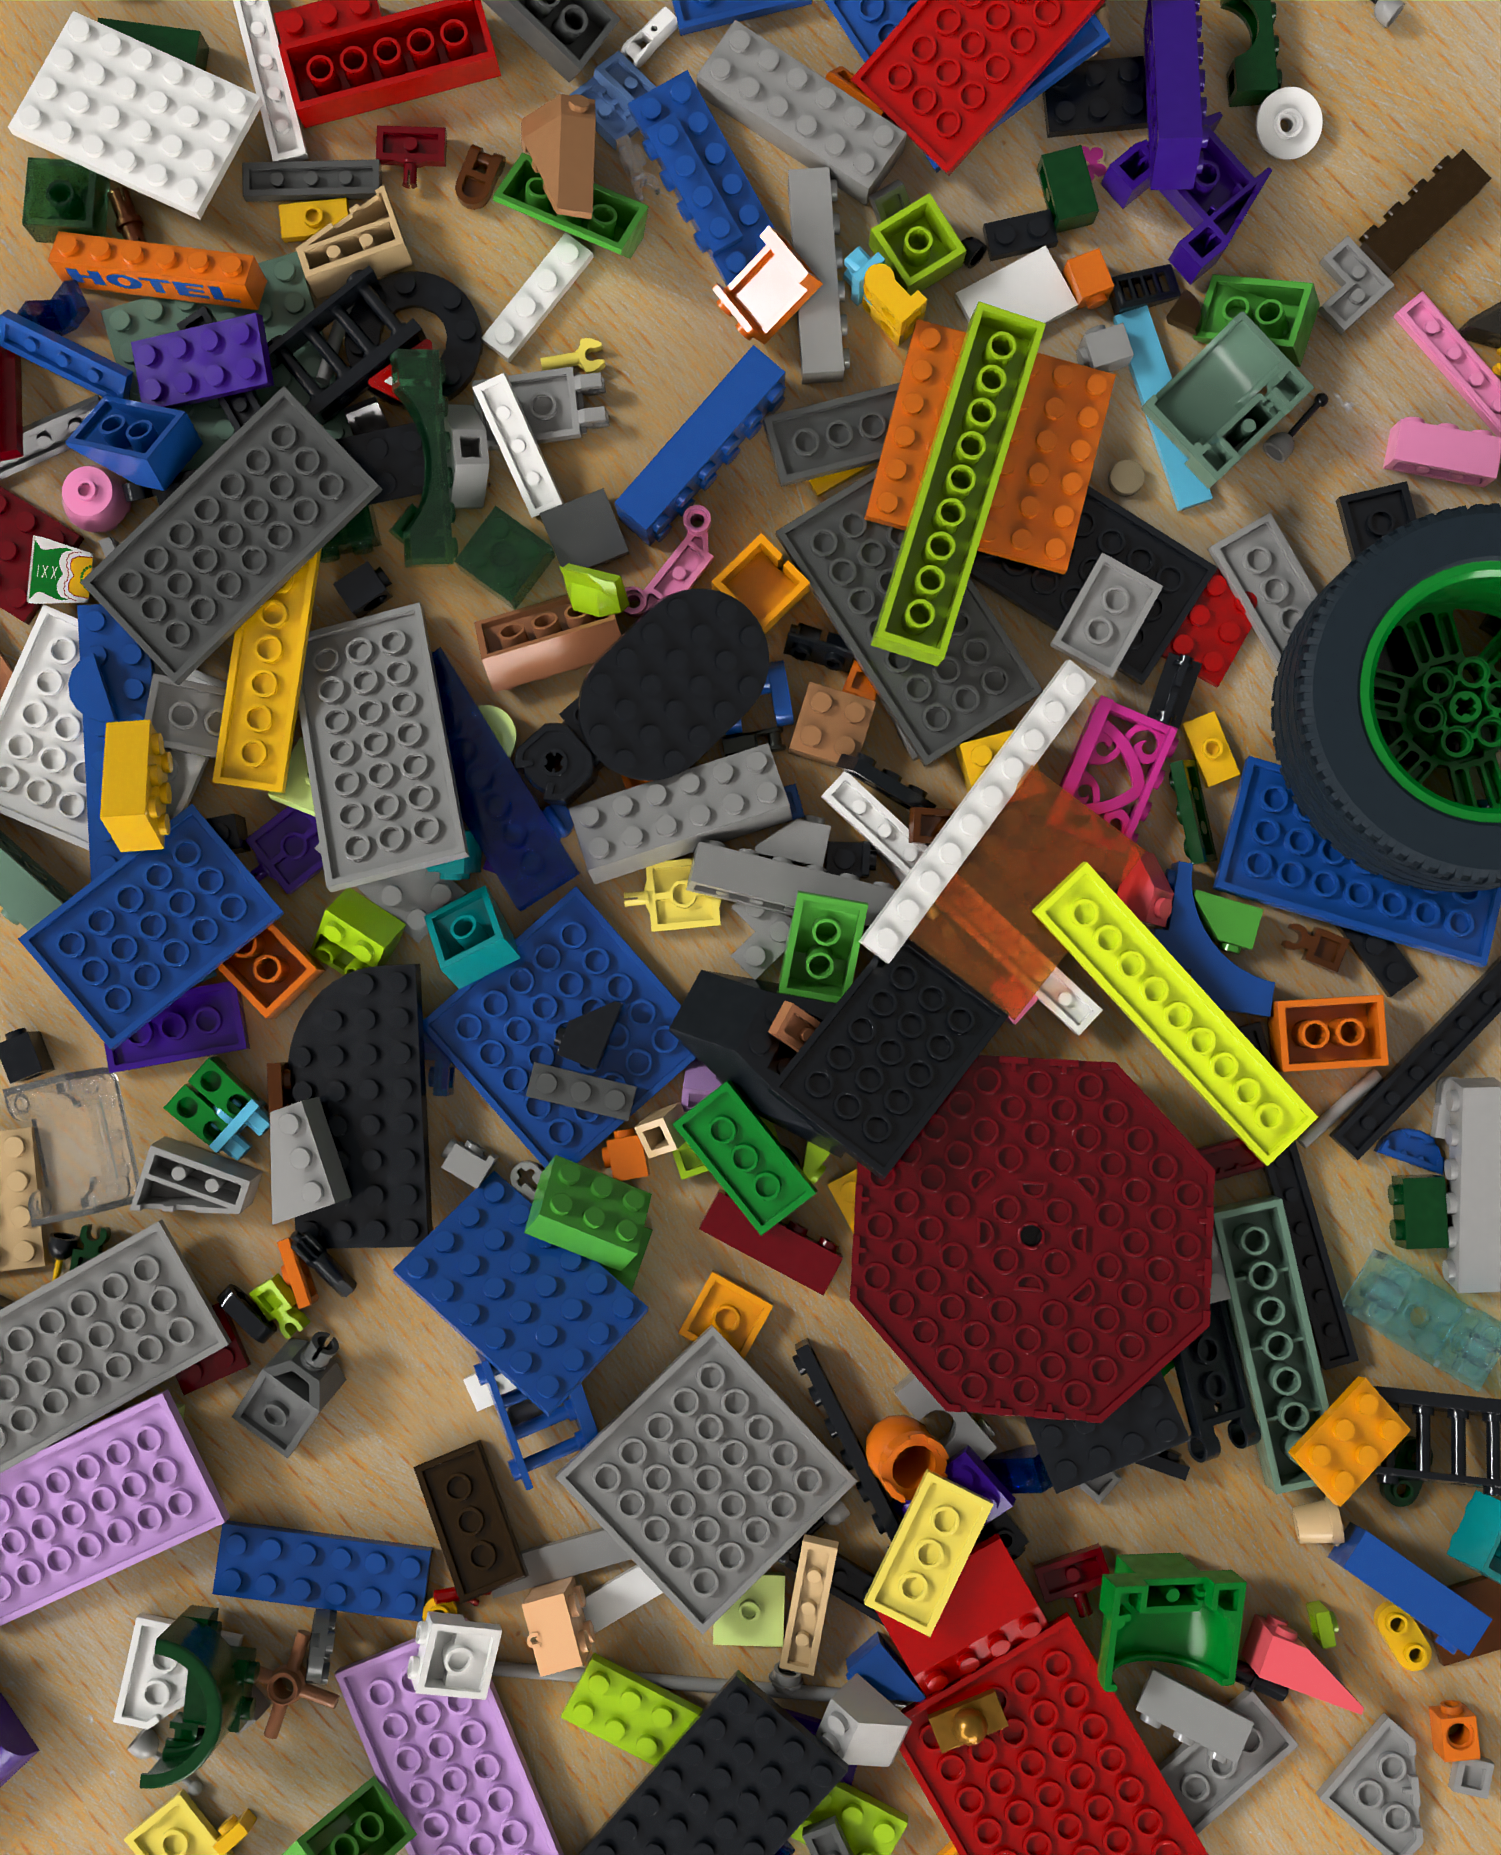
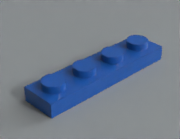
[0,310,133,400]

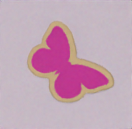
[1075,143,1108,183]

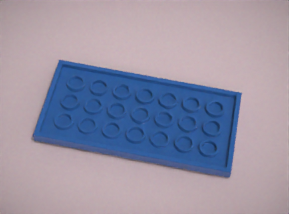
[1212,756,1501,967]

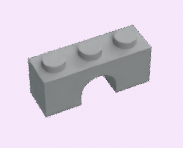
[893,1372,997,1461]

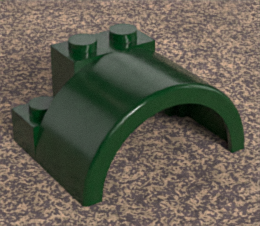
[139,1605,260,1789]

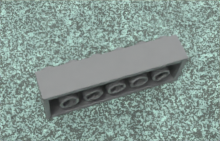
[697,20,907,206]
[569,743,793,884]

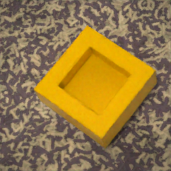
[212,1808,257,1855]

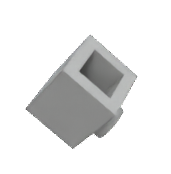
[1076,323,1134,372]

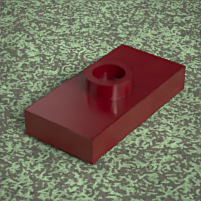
[1196,1137,1265,1181]

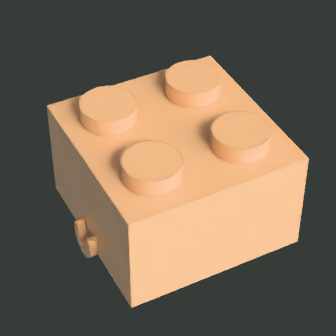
[522,1576,595,1677]

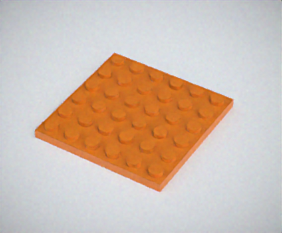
[864,319,1116,574]

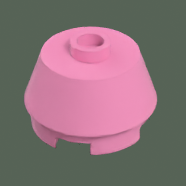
[62,464,132,532]

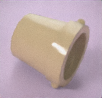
[1292,1495,1344,1547]

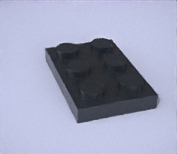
[1043,56,1148,138]

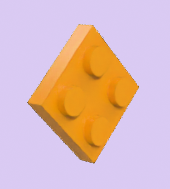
[678,1270,774,1359]

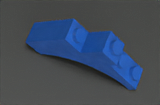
[1149,861,1275,1017]

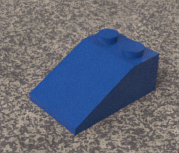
[65,395,203,491]

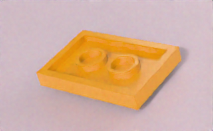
[1288,1376,1411,1507]

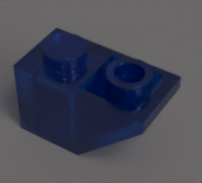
[983,1444,1053,1494]

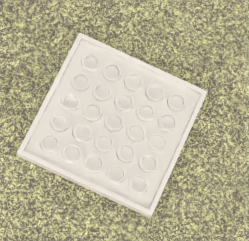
[0,604,227,850]

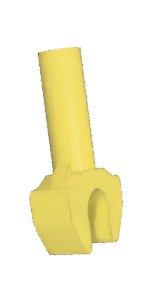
[540,338,606,374]

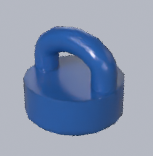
[540,805,574,839]

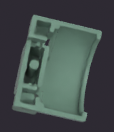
[1141,312,1315,489]

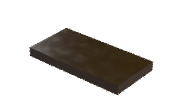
[413,1440,529,1604]

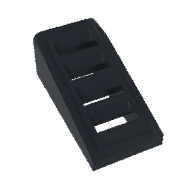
[1109,264,1181,315]

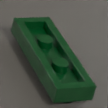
[1169,759,1217,865]

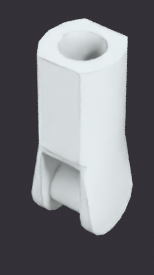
[621,7,678,68]

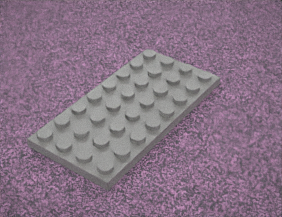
[298,602,469,892]
[0,1220,232,1473]

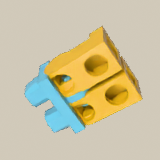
[843,246,928,347]

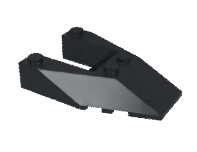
[669,970,845,1158]

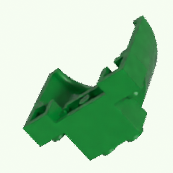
[1097,1553,1247,1692]

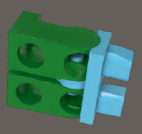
[163,1056,270,1161]

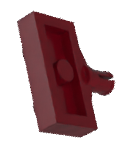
[376,125,447,189]
[1033,1543,1110,1618]

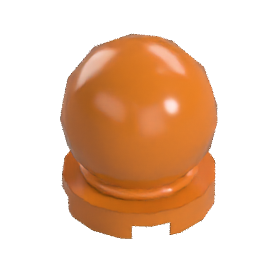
[865,1415,949,1503]

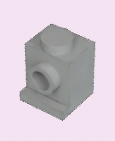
[441,1138,500,1189]

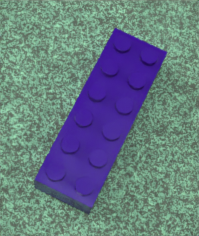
[1143,0,1209,190]

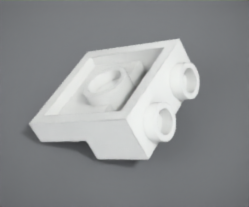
[407,1611,502,1700]

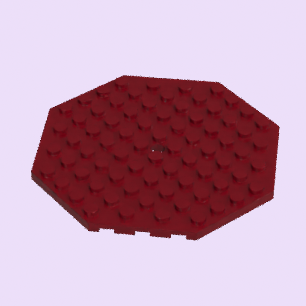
[850,1055,1215,1423]

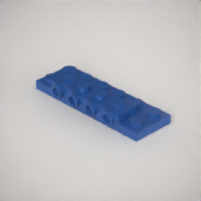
[628,70,776,286]

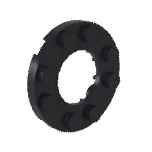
[345,271,483,410]

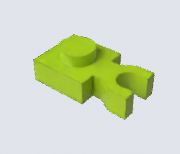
[249,1273,311,1339]

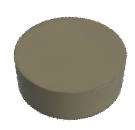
[1108,459,1145,497]

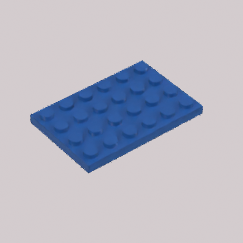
[18,804,285,1050]
[393,1171,648,1417]

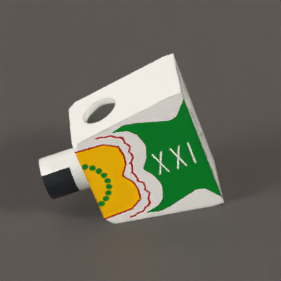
[27,535,94,604]

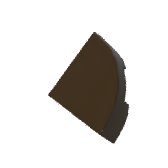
[1166,289,1202,336]

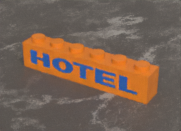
[48,231,267,310]

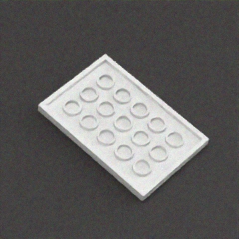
[8,11,263,220]

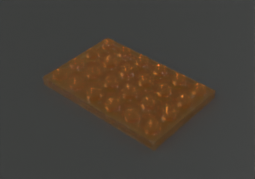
[908,765,1146,1020]

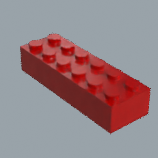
[278,0,501,128]

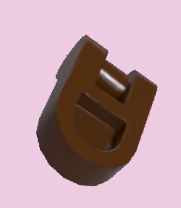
[455,144,506,210]

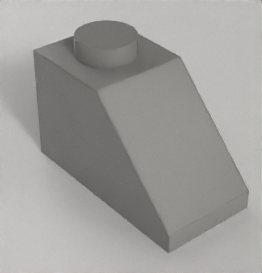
[755,815,831,867]

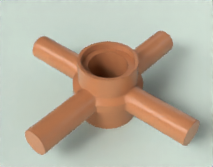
[257,1630,340,1739]

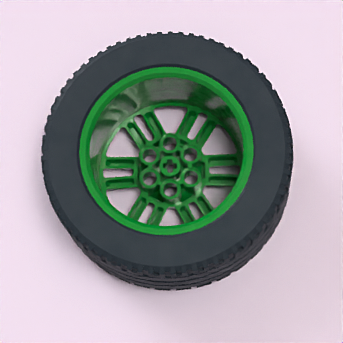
[1271,503,1501,892]

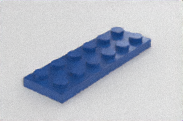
[212,1520,433,1622]

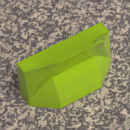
[559,563,630,617]

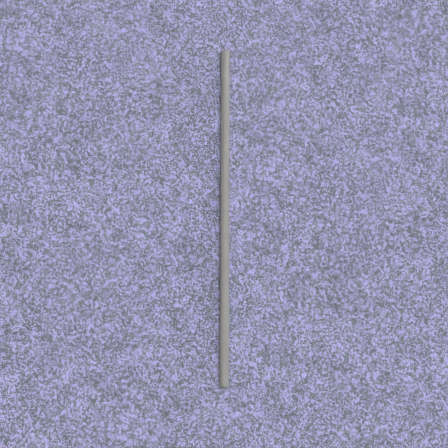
[492,1661,908,1708]

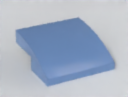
[570,50,656,151]

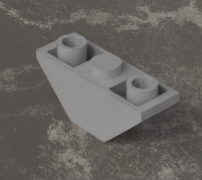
[438,404,490,509]

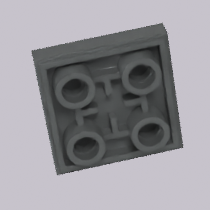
[539,488,629,569]

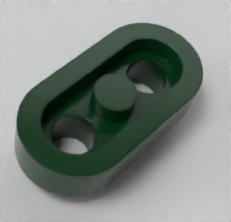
[1379,1436,1433,1507]

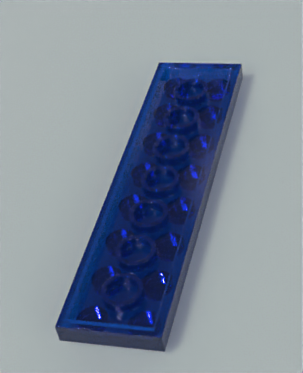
[432,647,580,912]

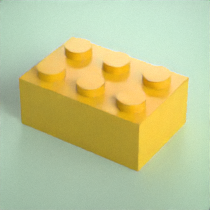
[100,720,173,852]

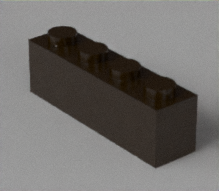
[1359,149,1492,278]

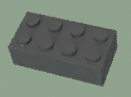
[482,0,621,82]

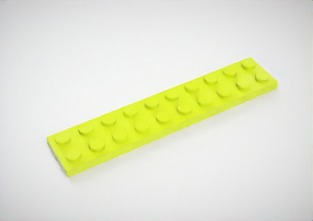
[1032,861,1318,1166]

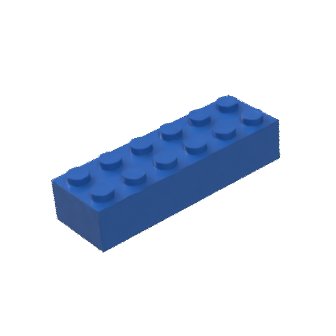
[614,345,786,546]

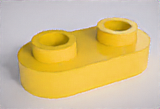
[1374,1601,1432,1671]

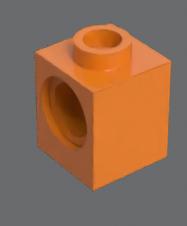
[1429,1700,1481,1762]

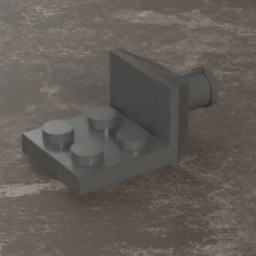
[232,1332,347,1459]

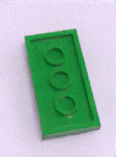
[672,1079,818,1235]

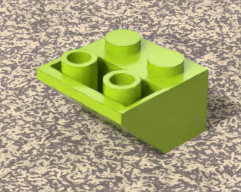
[309,888,406,975]

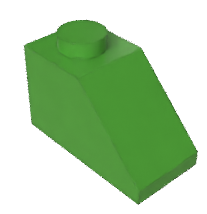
[1192,889,1264,955]

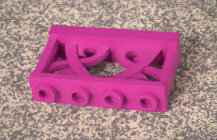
[1045,695,1179,858]

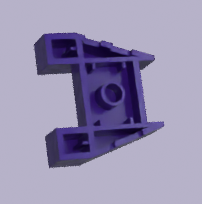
[1101,112,1272,285]

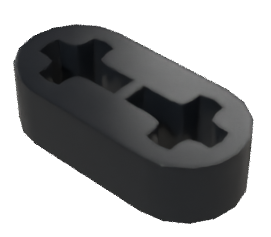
[217,1284,277,1344]

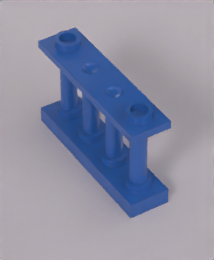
[473,1351,598,1490]

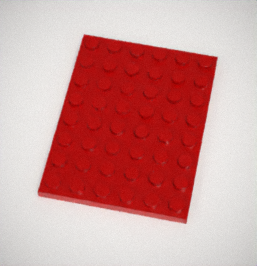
[899,1612,1208,1855]

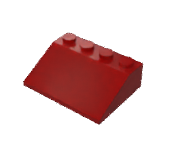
[875,1533,1050,1697]

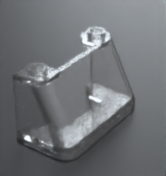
[3,1067,140,1227]

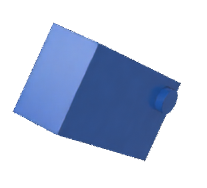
[1327,1522,1493,1656]

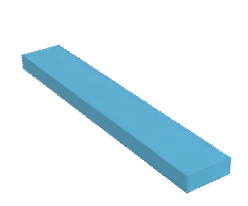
[1113,305,1213,512]

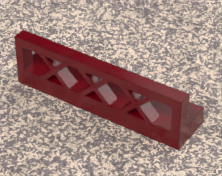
[0,346,23,461]

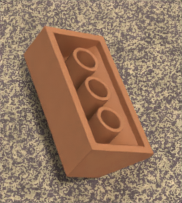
[474,594,622,693]

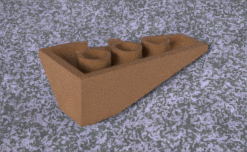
[521,94,596,219]

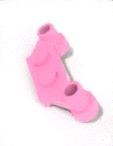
[623,505,714,617]

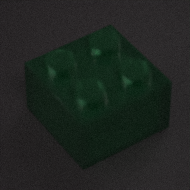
[22,157,110,243]
[454,506,556,610]

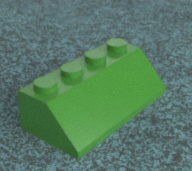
[493,152,649,259]

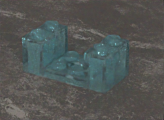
[1342,1249,1501,1392]

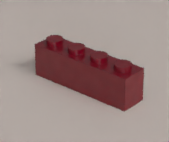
[699,1189,843,1296]

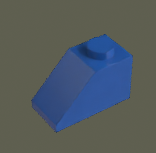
[846,1631,926,1702]

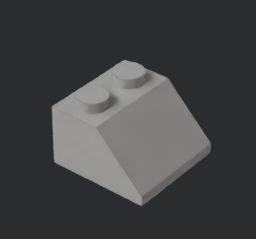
[815,1673,912,1767]

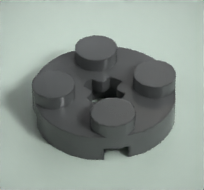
[305,1609,337,1685]

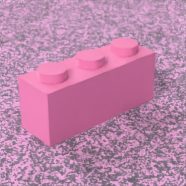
[1383,417,1501,488]

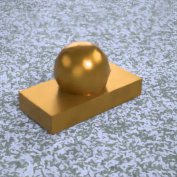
[928,1688,1009,1753]

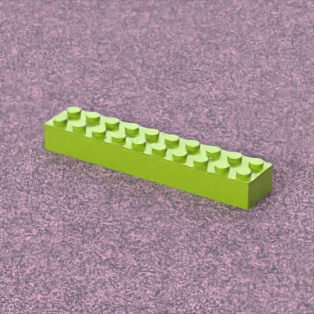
[870,301,1046,667]

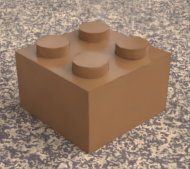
[788,681,876,769]

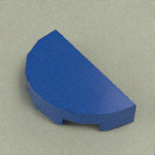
[68,653,118,723]
[1373,1128,1445,1175]

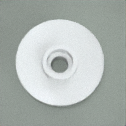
[1255,87,1323,160]

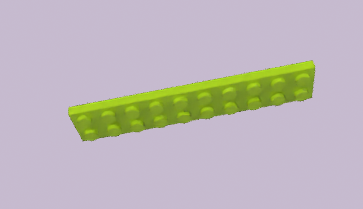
[561,1652,908,1855]

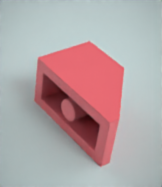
[1117,846,1174,927]

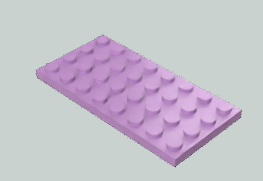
[0,1389,230,1626]
[334,1618,564,1855]

